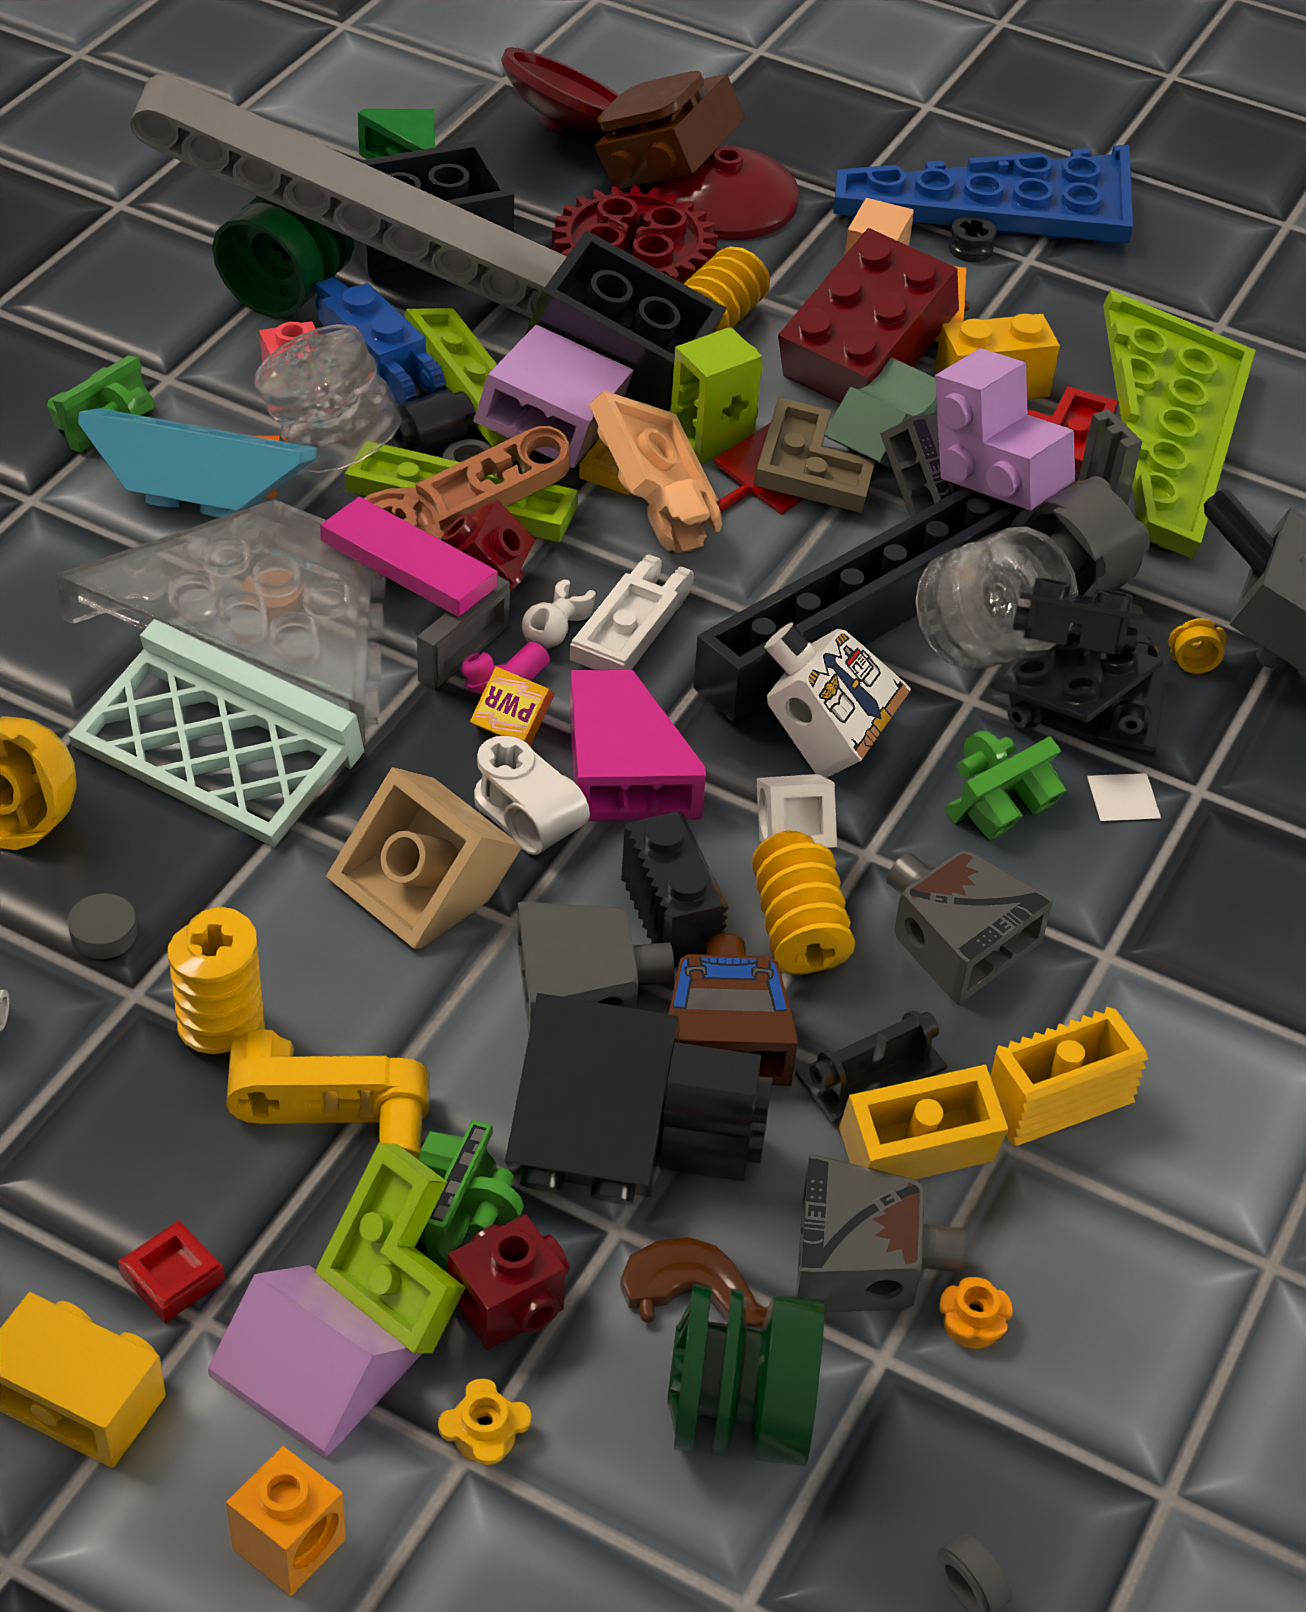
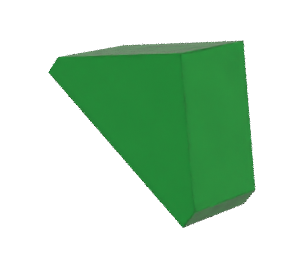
[357,109,435,159]

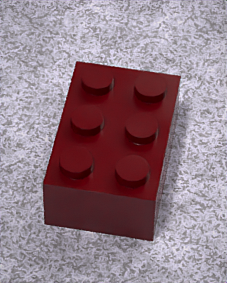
[778,228,959,404]

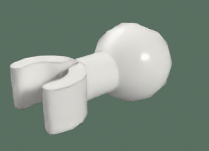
[522,580,596,650]

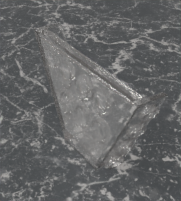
[56,499,386,749]

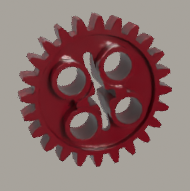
[552,185,718,284]

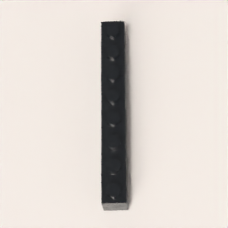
[693,473,1079,722]

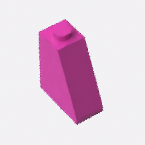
[569,670,706,821]

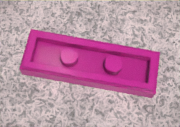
[320,496,497,617]

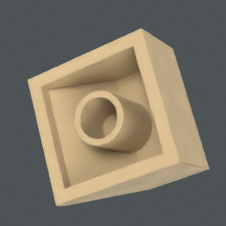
[326,767,523,950]

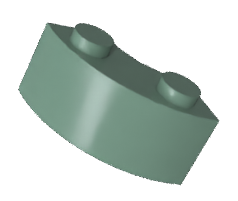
[823,357,937,467]

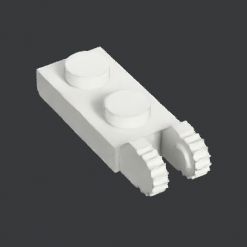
[570,554,694,670]

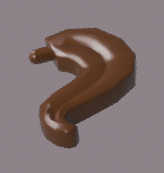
[620,1237,768,1328]

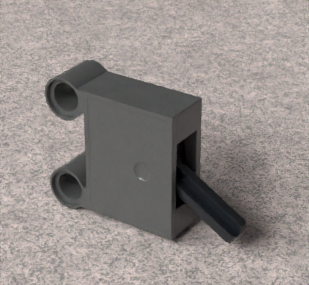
[1203,489,1306,674]

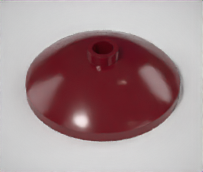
[501,47,619,132]
[652,144,799,240]

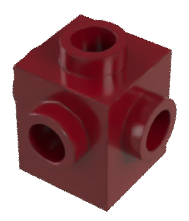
[443,499,535,592]
[448,1214,570,1350]

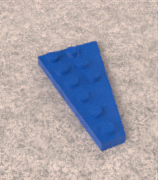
[833,145,1133,244]

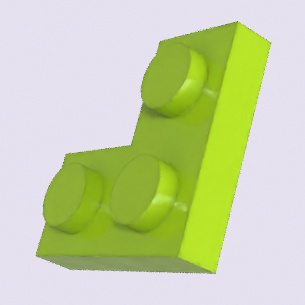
[314,1143,466,1354]

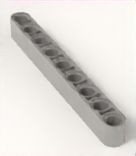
[130,75,567,319]

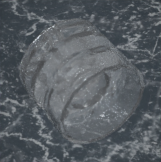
[254,324,401,473]
[915,527,1079,671]

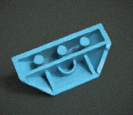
[78,408,317,518]

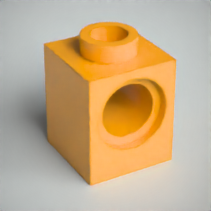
[226,1446,346,1597]

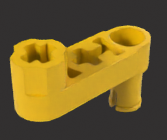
[226,1029,430,1160]

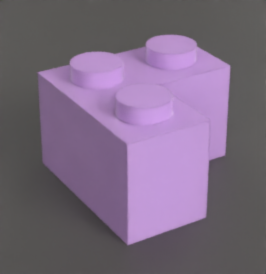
[935,348,1075,511]

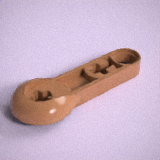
[357,426,571,573]

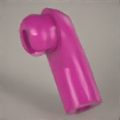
[461,641,550,696]

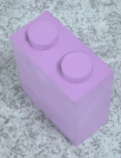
[473,325,634,468]

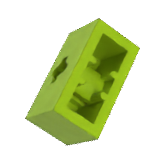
[671,327,763,464]

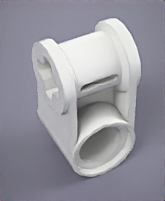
[474,736,590,855]

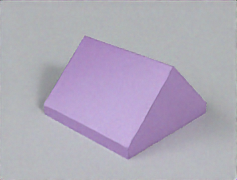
[208,1265,423,1459]

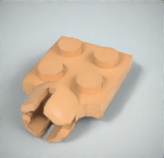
[589,390,722,553]

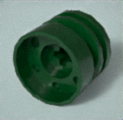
[212,195,354,318]
[667,1284,825,1466]

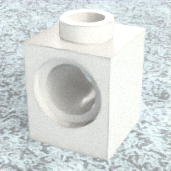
[757,774,837,848]

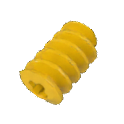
[684,247,770,332]
[752,830,855,975]
[168,906,265,1054]

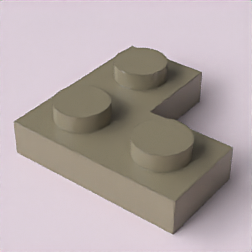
[753,397,875,513]

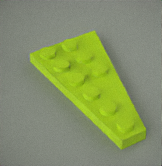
[1103,289,1256,559]

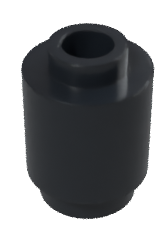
[391,389,477,455]

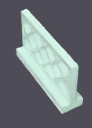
[68,619,364,848]

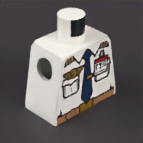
[764,623,911,778]

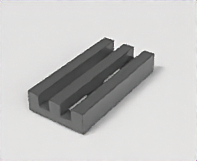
[1078,409,1143,505]

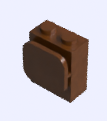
[595,71,745,189]

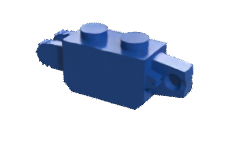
[315,277,446,404]

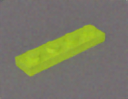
[404,308,510,447]
[345,440,578,543]

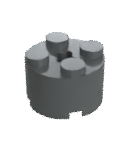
[1009,476,1150,598]

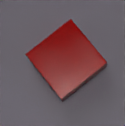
[118,1220,225,1323]

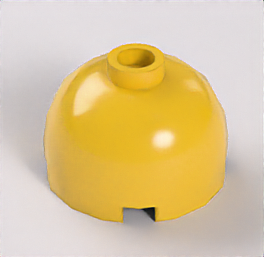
[0,716,77,850]

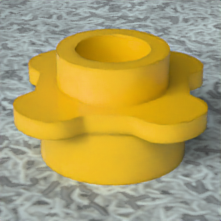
[438,1379,531,1465]

